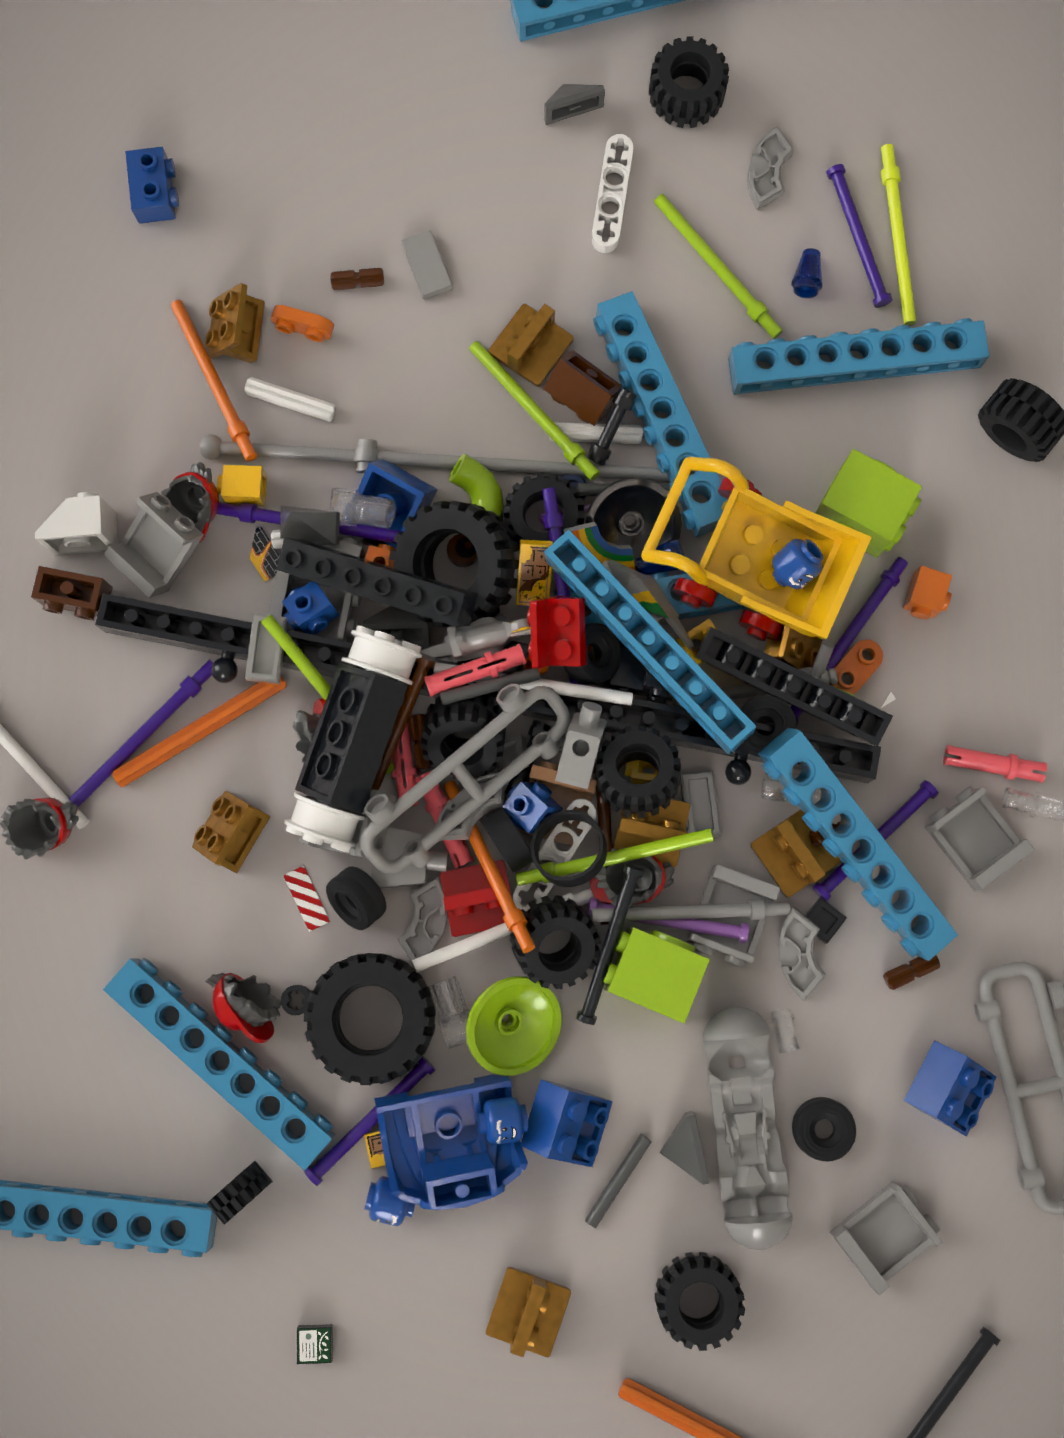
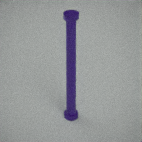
[826,164,893,308]
[812,780,939,901]
[304,1056,436,1186]

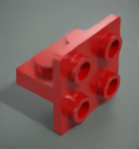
[527,595,586,669]
[440,860,512,937]

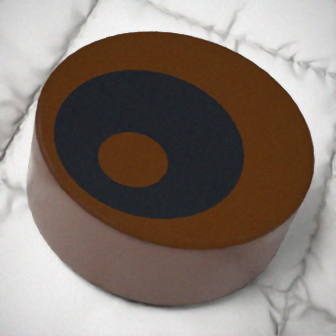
[447,534,478,567]

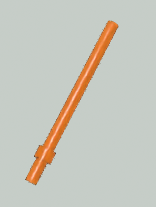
[171,300,257,462]
[444,781,535,953]

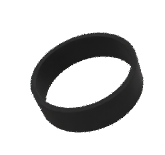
[530,810,607,887]

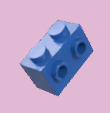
[125,146,179,224]

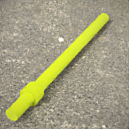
[881,144,916,326]

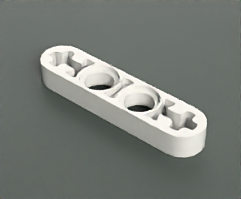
[592,134,633,253]
[513,798,596,911]

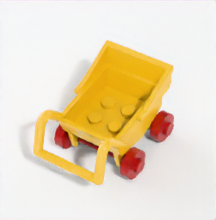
[641,457,872,641]

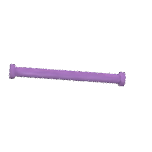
[588,898,749,944]

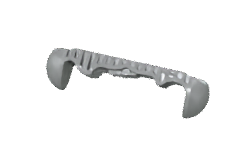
[703,1007,793,1250]

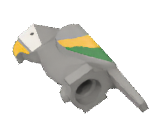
[602,560,694,649]
[415,617,531,662]

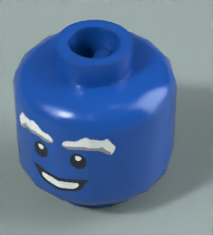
[772,539,823,589]
[477,1097,528,1145]
[364,1176,415,1226]

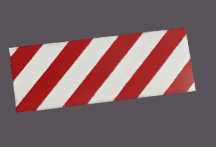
[283,866,330,932]

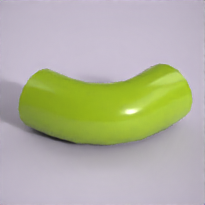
[449,453,504,522]

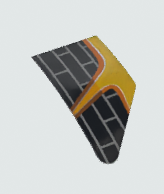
[250,527,280,582]

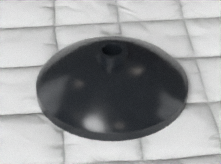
[585,478,682,573]

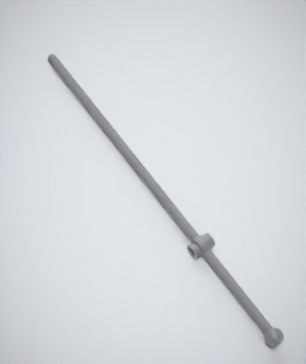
[200,434,694,481]

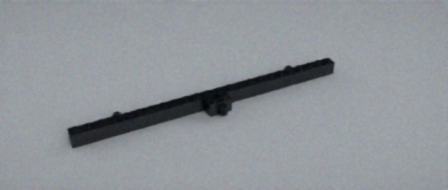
[95,593,881,785]

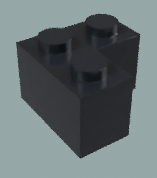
[608,647,674,704]

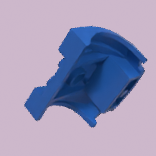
[374,1074,528,1210]

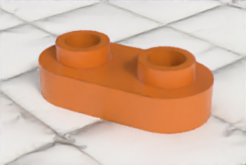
[270,305,335,342]
[829,640,883,695]

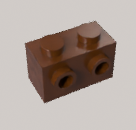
[544,350,623,426]
[31,566,113,620]

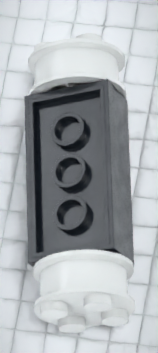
[284,625,422,853]

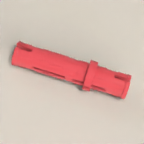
[424,644,526,697]
[391,722,419,807]
[943,745,1047,783]
[415,771,474,869]

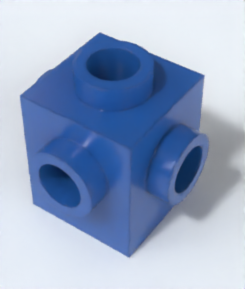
[282,581,339,634]
[502,781,563,833]

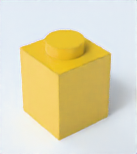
[217,465,267,506]

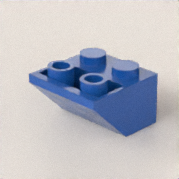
[904,1040,996,1137]
[520,1079,613,1167]

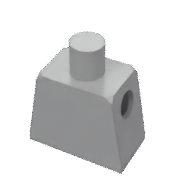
[555,702,607,790]
[371,826,448,889]

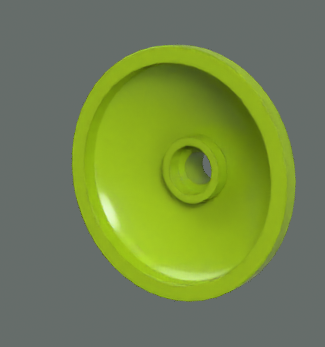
[466,976,562,1076]

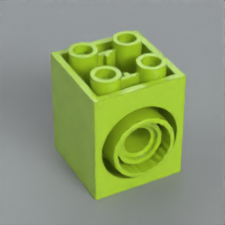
[815,448,923,558]
[603,927,710,1024]

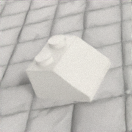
[35,492,118,555]

